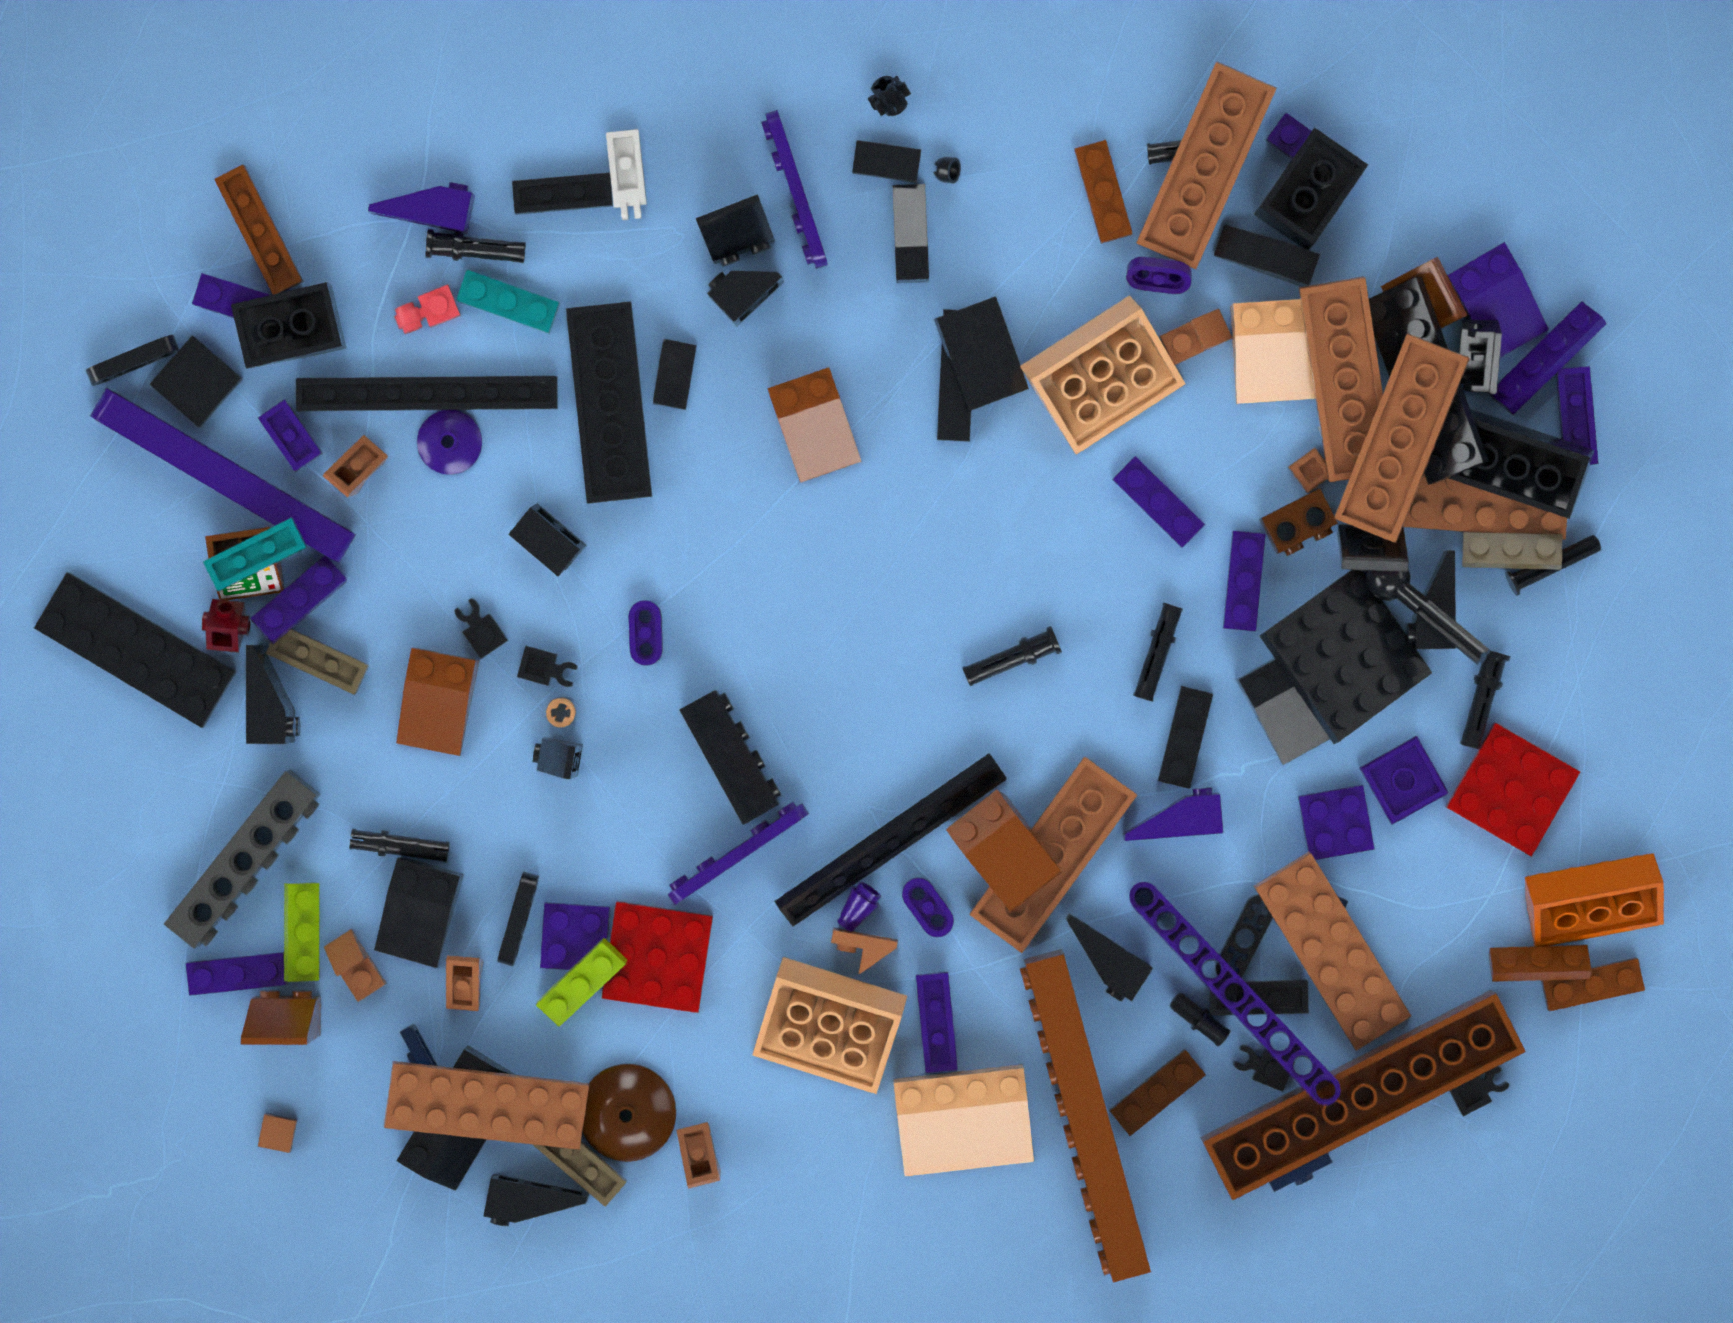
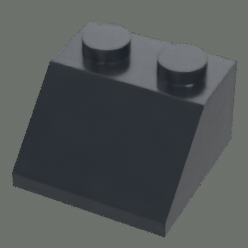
[707,271,784,327]

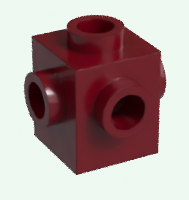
[202,599,251,653]

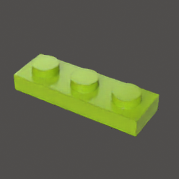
[284,882,319,982]
[536,938,627,1027]

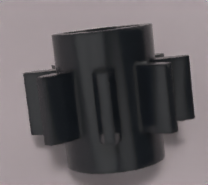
[868,76,911,116]

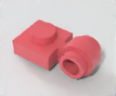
[394,284,461,334]

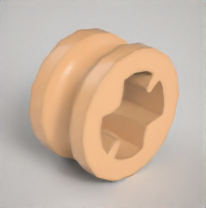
[546,697,576,728]

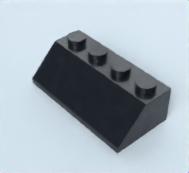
[1448,409,1595,519]
[679,690,781,825]
[396,1045,516,1191]

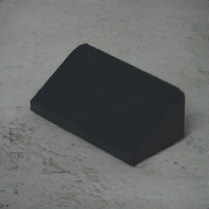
[653,339,697,410]

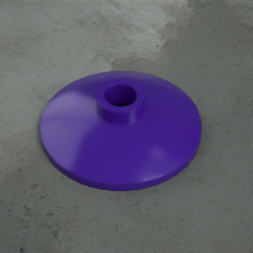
[417,410,482,475]

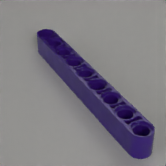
[90,388,356,563]
[1129,882,1341,1106]

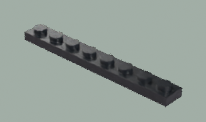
[296,376,558,412]
[774,753,1007,927]

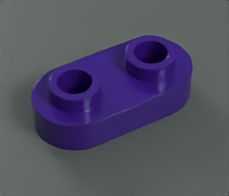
[1126,257,1192,294]
[628,600,663,666]
[902,877,954,937]

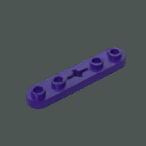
[761,110,828,269]
[667,801,809,905]

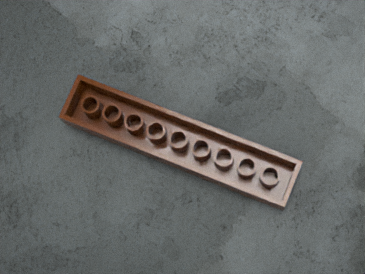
[1020,949,1151,1283]
[1200,990,1526,1200]

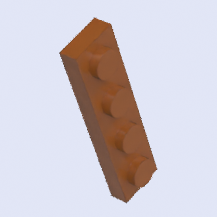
[214,164,304,295]

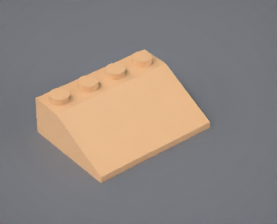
[1020,295,1185,455]
[1230,299,1316,404]
[752,957,907,1094]
[893,1064,1034,1176]

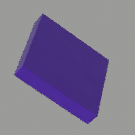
[1359,736,1449,825]

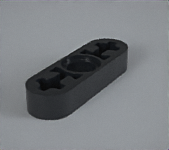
[85,335,179,386]
[497,871,540,966]
[1215,894,1273,978]

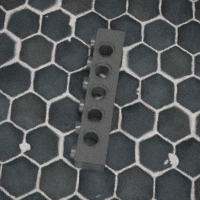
[164,770,320,948]

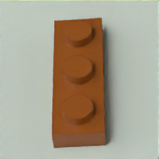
[1074,140,1133,244]
[1488,945,1592,982]
[1541,958,1645,1011]

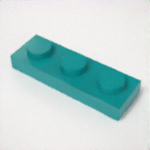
[456,270,560,333]
[203,518,308,591]

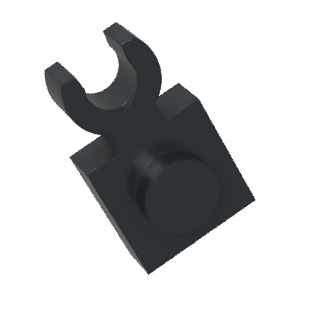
[454,598,509,659]
[517,646,578,687]
[1233,1045,1295,1092]
[1449,1066,1510,1117]

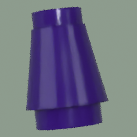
[837,882,881,932]

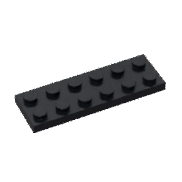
[1369,277,1489,485]
[566,301,653,504]
[34,572,236,728]

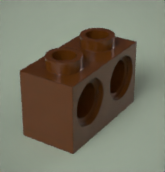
[1259,489,1338,556]

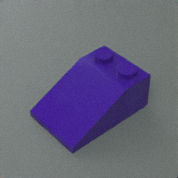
[1447,242,1549,358]

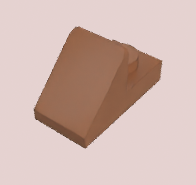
[1159,309,1232,365]
[323,435,388,497]
[831,928,898,974]
[324,929,387,1002]
[446,955,483,1011]
[676,1122,721,1189]

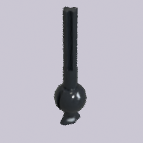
[1363,568,1490,665]

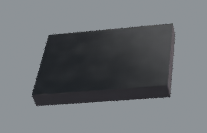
[934,296,1029,411]

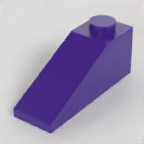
[368,182,475,234]
[192,273,269,318]
[1123,787,1223,841]

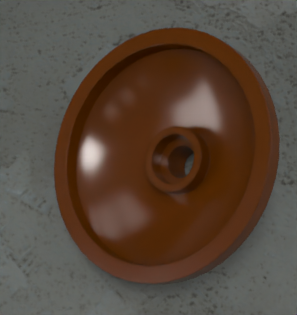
[582,1064,676,1162]

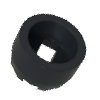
[933,157,961,184]

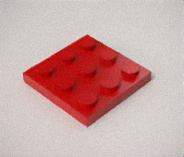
[1445,723,1580,857]
[602,901,713,1013]

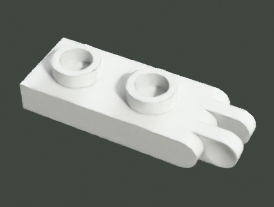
[606,129,647,220]

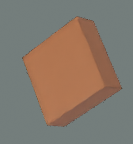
[1288,448,1328,493]
[258,1113,297,1153]

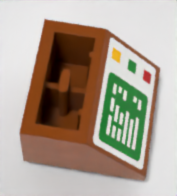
[205,527,285,600]

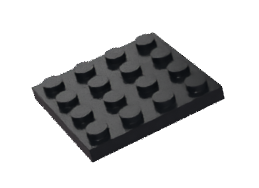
[1260,570,1432,744]

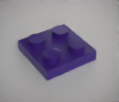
[1298,785,1375,860]
[540,902,610,970]

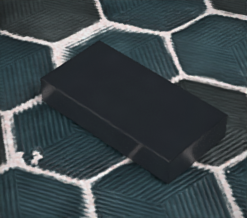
[852,140,921,183]

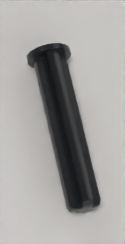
[1505,535,1601,596]

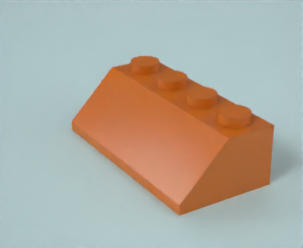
[1525,853,1664,946]

